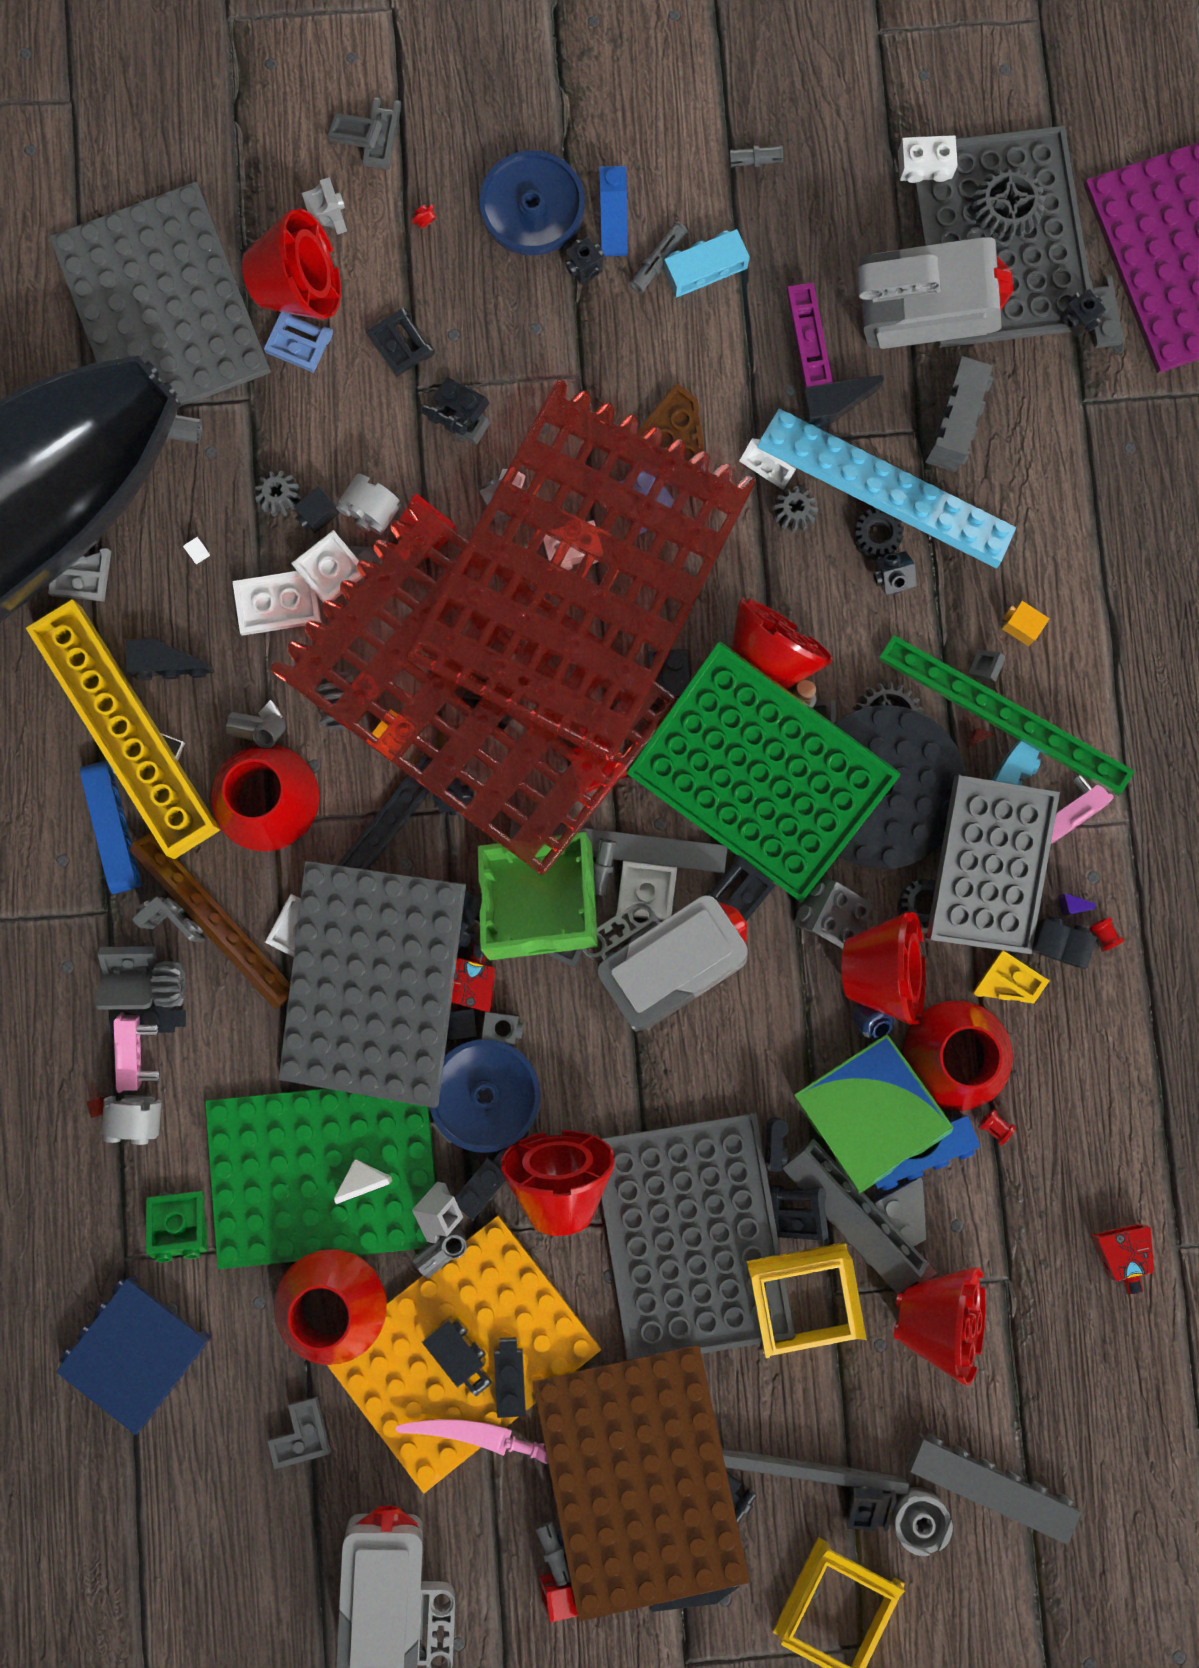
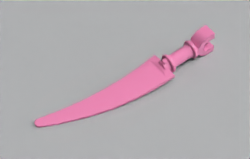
[396,1419,549,1464]

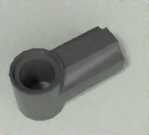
[167,415,203,444]
[226,712,286,748]
[412,1226,467,1278]

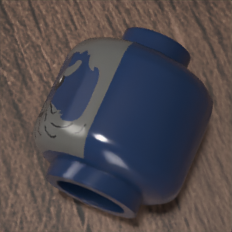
[852,1004,894,1040]

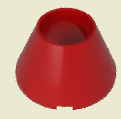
[242,209,341,320]
[211,745,320,852]
[841,912,926,1024]
[902,1001,1013,1111]
[501,1130,615,1236]
[274,1249,387,1365]

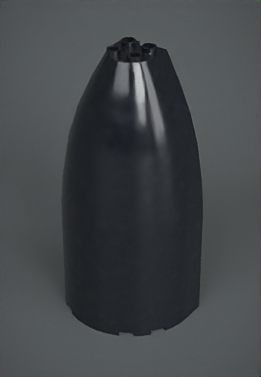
[0,355,181,623]

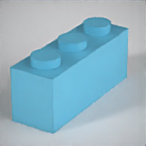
[663,229,750,298]

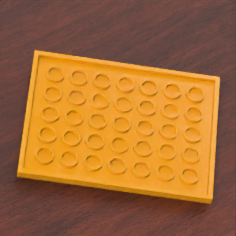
[327,1214,601,1494]

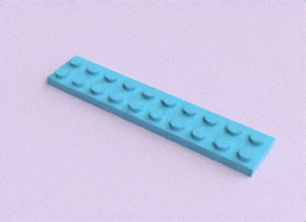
[757,409,1016,569]

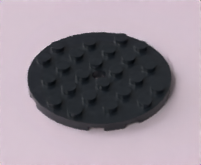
[833,705,966,869]

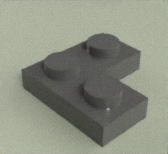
[267,1396,331,1469]

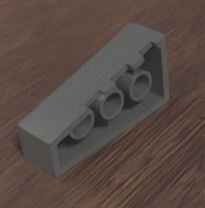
[925,356,994,472]

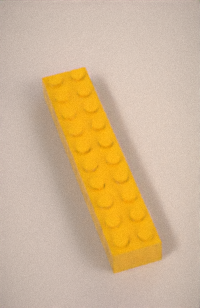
[26,599,221,859]

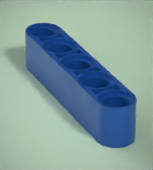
[80,760,141,894]

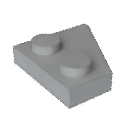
[48,548,111,601]
[873,1177,926,1247]

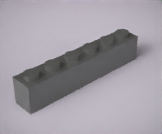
[782,1138,929,1294]
[905,1433,1081,1545]

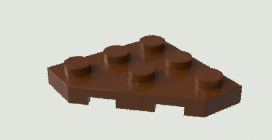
[628,383,707,494]

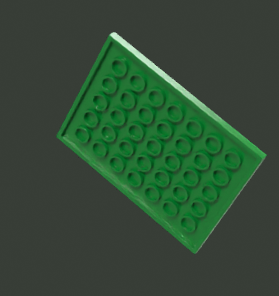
[627,641,901,903]
[205,1089,436,1269]

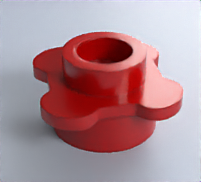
[411,204,437,229]

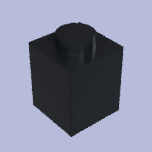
[294,486,340,534]

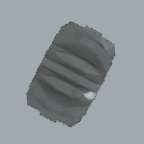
[255,470,301,517]
[772,486,818,533]
[150,961,187,1007]

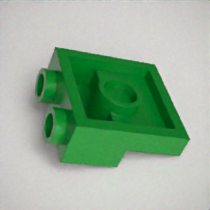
[146,1191,208,1262]

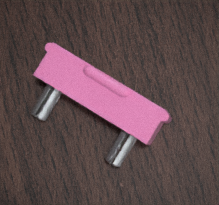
[1051,775,1113,844]
[114,1012,159,1093]

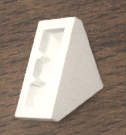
[739,438,796,490]
[334,1160,392,1204]

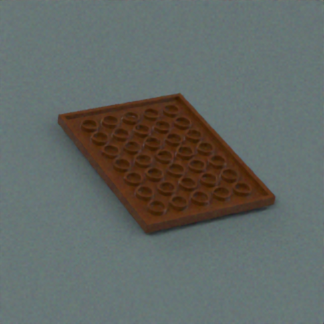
[533,1344,750,1622]

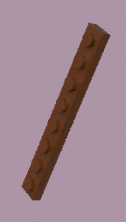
[129,833,290,1009]

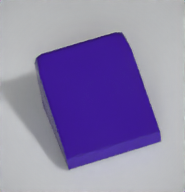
[1058,894,1096,916]

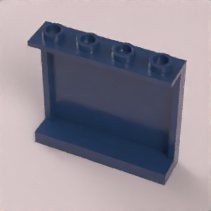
[56,1275,212,1435]

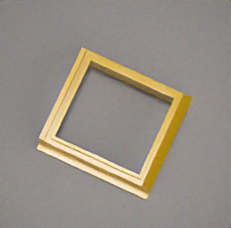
[746,1242,866,1358]
[773,1537,905,1668]

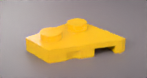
[972,950,1049,1003]

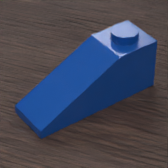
[600,166,628,256]

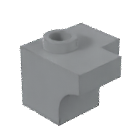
[302,177,347,235]
[412,1182,463,1243]

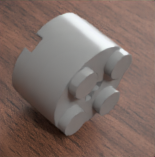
[336,474,401,535]
[102,1095,161,1145]
[890,1487,953,1556]

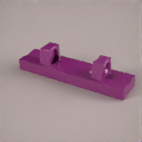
[786,282,833,388]

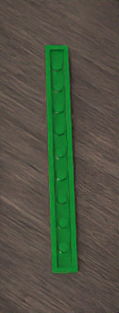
[879,635,1135,796]

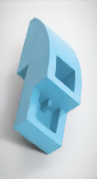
[991,740,1041,786]

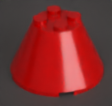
[731,597,833,690]
[894,1267,986,1385]

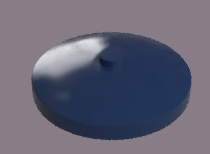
[479,150,585,256]
[430,1040,541,1152]

